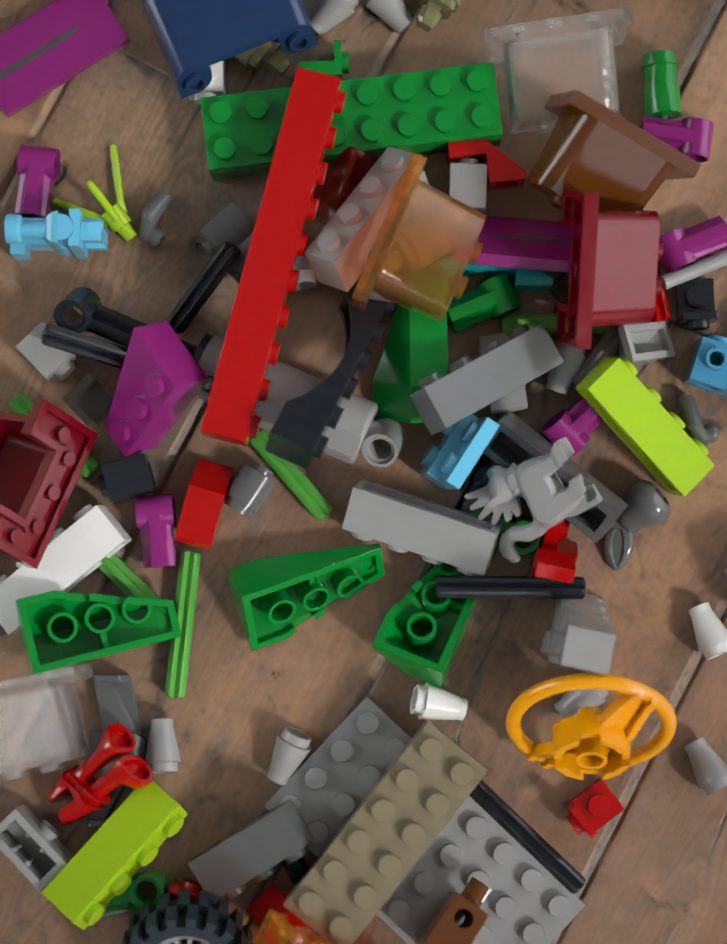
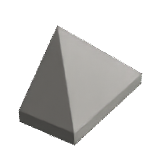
[618,321,676,367]

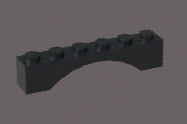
[265,274,400,470]

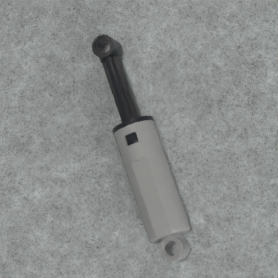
[53,287,406,468]

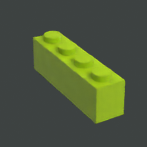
[575,357,715,497]
[41,780,188,930]

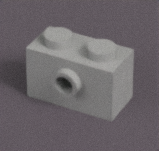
[0,804,74,892]

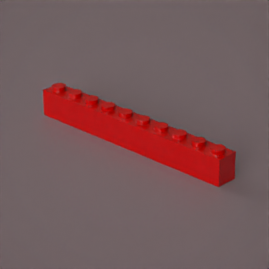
[200,67,347,447]

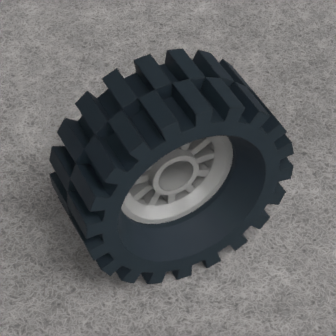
[122,890,255,944]

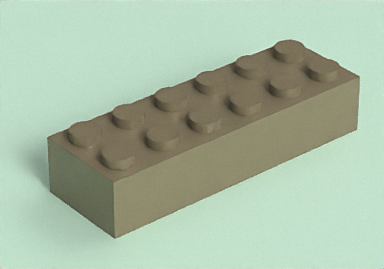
[284,719,489,944]

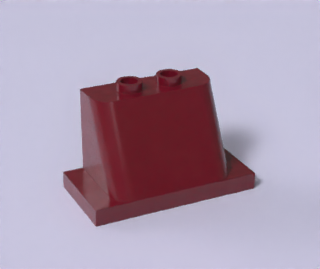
[556,189,663,349]
[0,399,98,569]

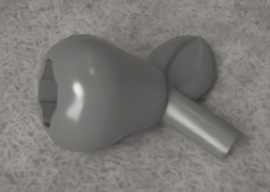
[602,480,670,571]

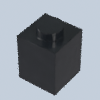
[98,453,158,503]

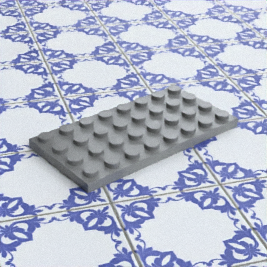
[264,696,586,944]

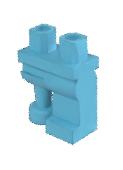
[4,208,108,261]

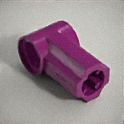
[640,115,714,163]
[15,144,61,218]
[659,215,727,274]
[541,396,604,457]
[135,494,176,568]

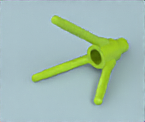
[52,144,137,243]

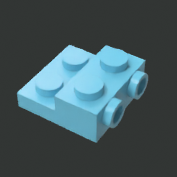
[419,414,500,490]

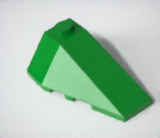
[372,544,499,688]
[16,591,182,675]

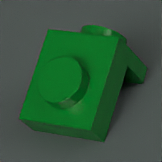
[297,40,349,81]

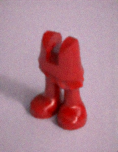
[47,723,153,825]

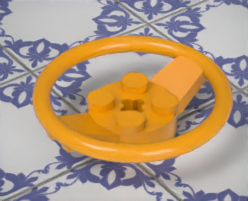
[506,673,677,780]

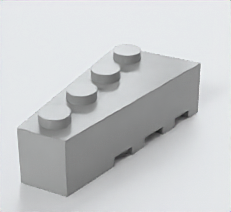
[540,593,616,675]

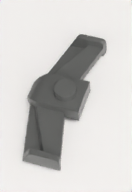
[87,674,147,827]

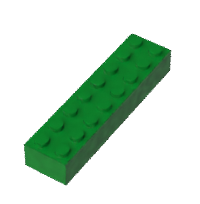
[200,62,503,181]

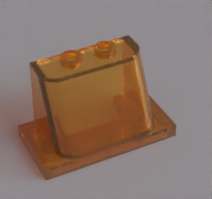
[351,152,487,323]

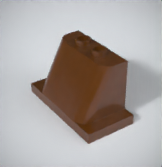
[526,90,701,211]

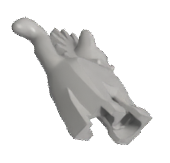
[465,437,603,563]

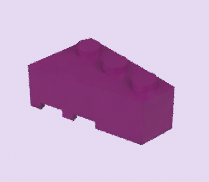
[105,321,208,456]

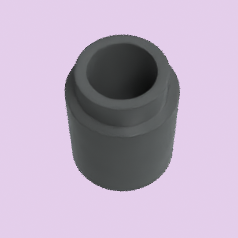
[224,461,276,519]

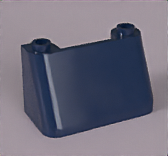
[142,0,318,99]

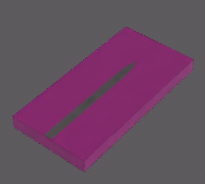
[0,0,131,118]
[452,214,572,273]

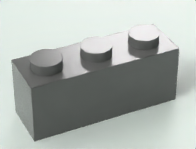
[188,799,314,903]

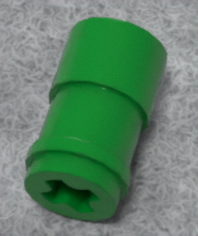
[641,50,682,119]

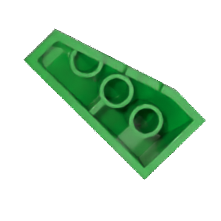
[373,269,448,423]
[227,543,385,651]

